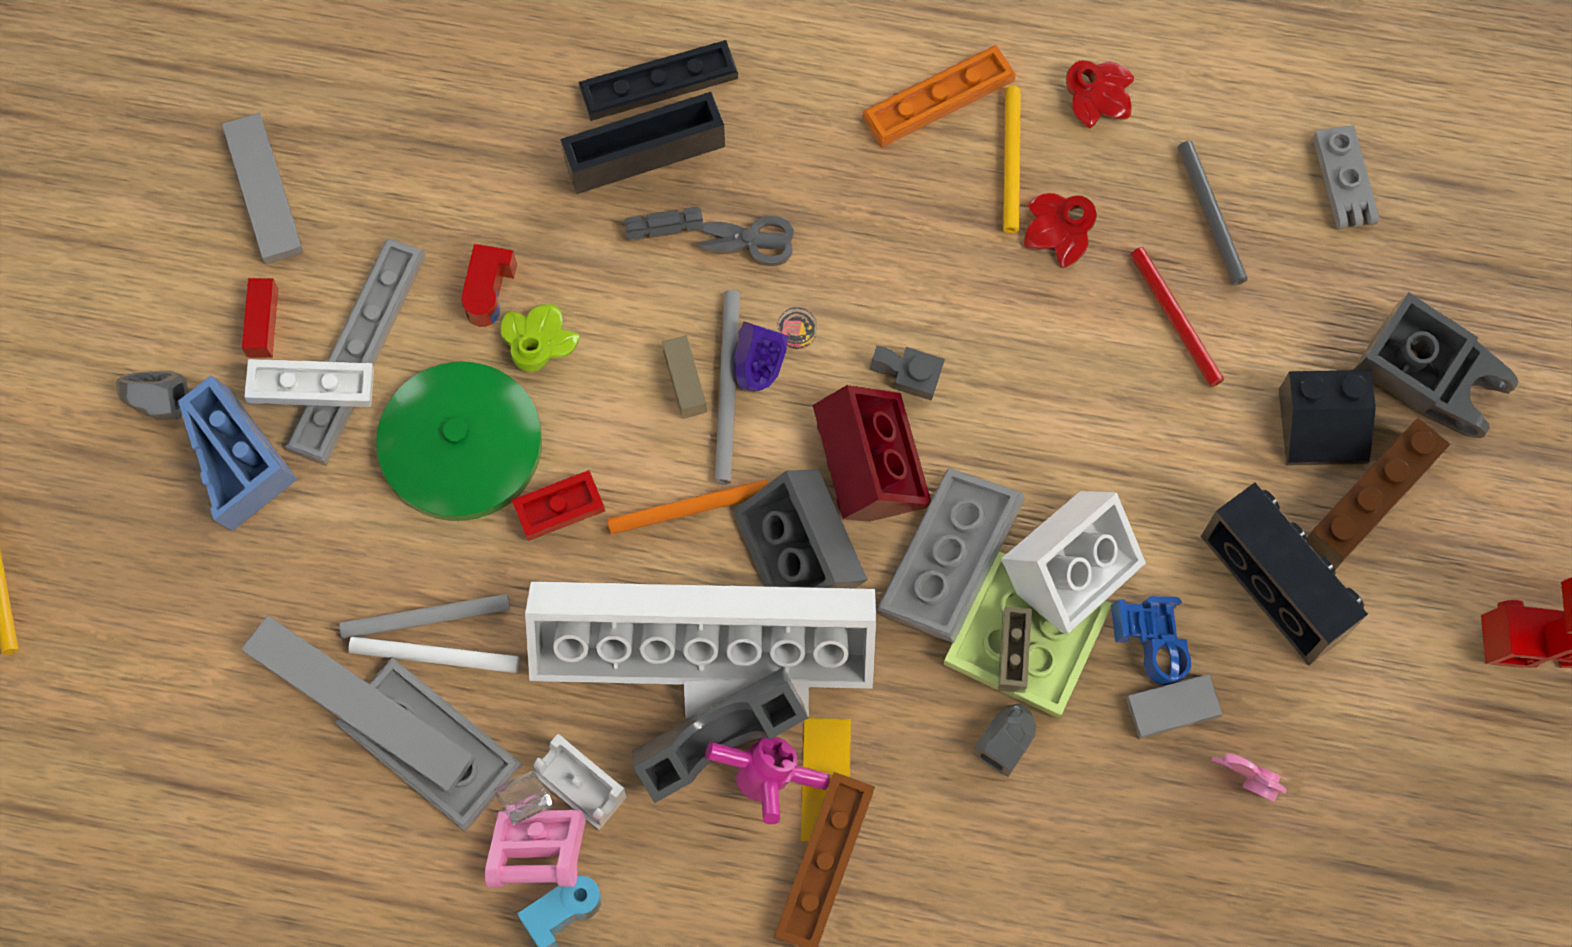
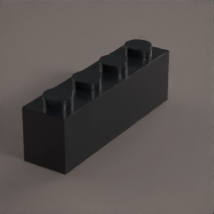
[560,92,725,194]

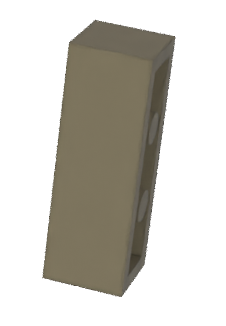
[662,335,707,419]
[998,606,1032,693]

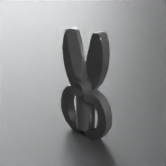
[699,216,794,266]

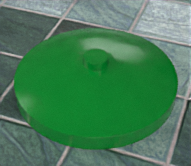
[376,362,542,521]

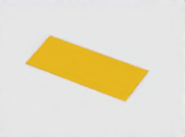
[801,718,851,841]

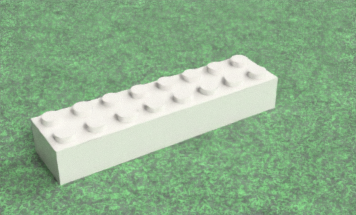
[525,582,876,689]

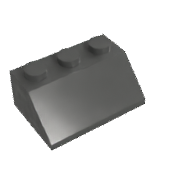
[732,469,868,589]

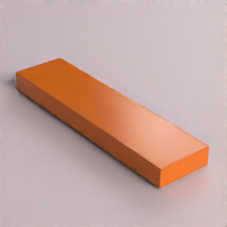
[862,45,1016,148]

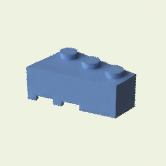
[178,375,297,531]

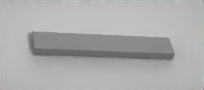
[286,238,426,466]
[241,615,475,794]

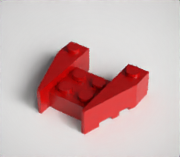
[1481,577,1572,668]

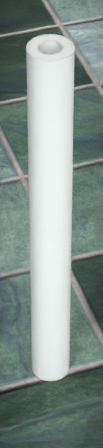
[349,637,520,673]

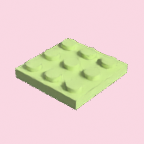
[943,552,1112,719]

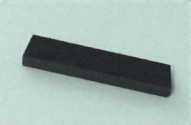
[579,40,738,121]

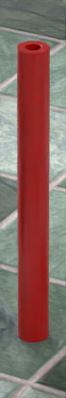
[1130,247,1224,388]

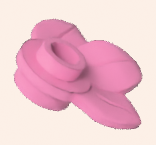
[1211,753,1287,802]

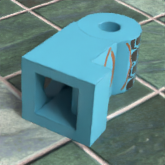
[517,876,601,947]

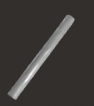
[340,594,510,639]

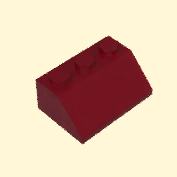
[812,385,931,521]

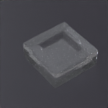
[494,770,553,825]

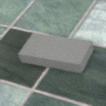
[1126,674,1222,739]

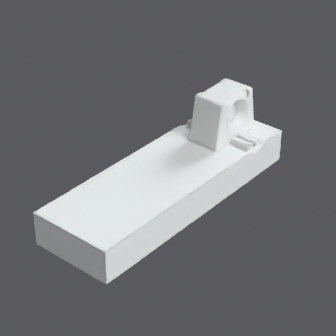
[244,359,374,407]

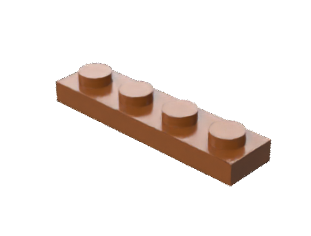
[774,772,875,947]

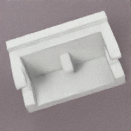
[533,734,627,831]

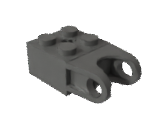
[1353,292,1519,438]

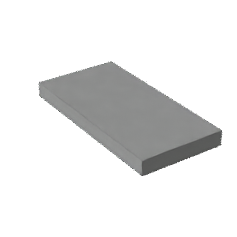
[877,468,1025,643]
[335,657,522,832]

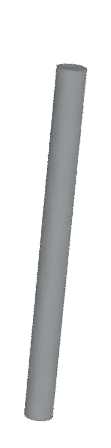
[715,290,740,485]

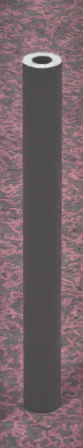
[1178,141,1248,285]

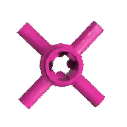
[705,736,830,824]

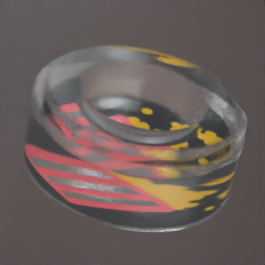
[777,307,817,349]

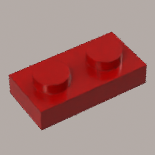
[512,470,605,541]

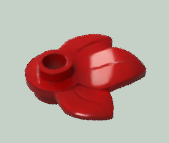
[1066,60,1134,129]
[1024,193,1097,268]

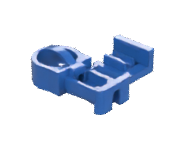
[1111,596,1191,686]

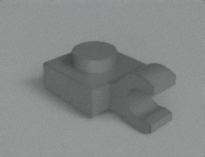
[870,346,945,401]

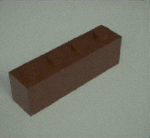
[1307,417,1451,570]

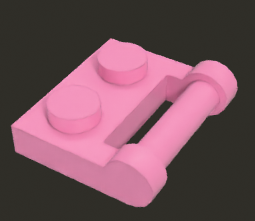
[485,810,586,888]

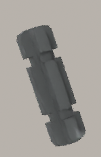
[625,207,703,241]

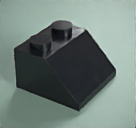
[1279,370,1376,466]

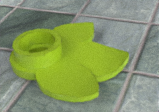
[500,304,580,372]

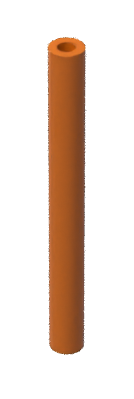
[607,479,769,535]

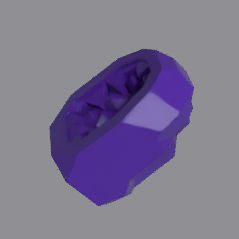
[734,321,788,392]

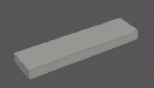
[222,112,304,264]

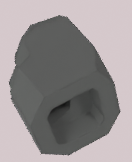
[116,371,188,420]
[972,703,1036,777]

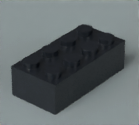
[1200,482,1368,666]

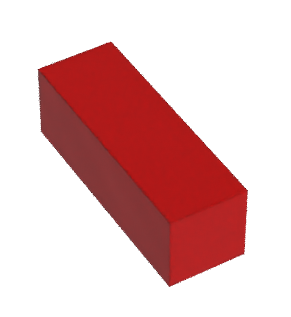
[242,278,279,358]

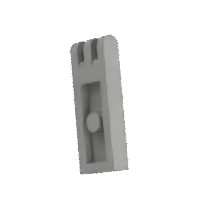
[1313,125,1379,229]

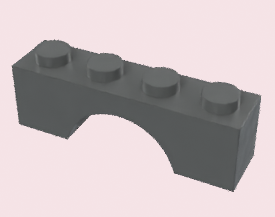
[632,667,808,803]

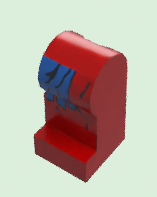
[461,243,517,327]

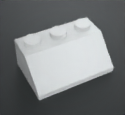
[1001,491,1146,634]

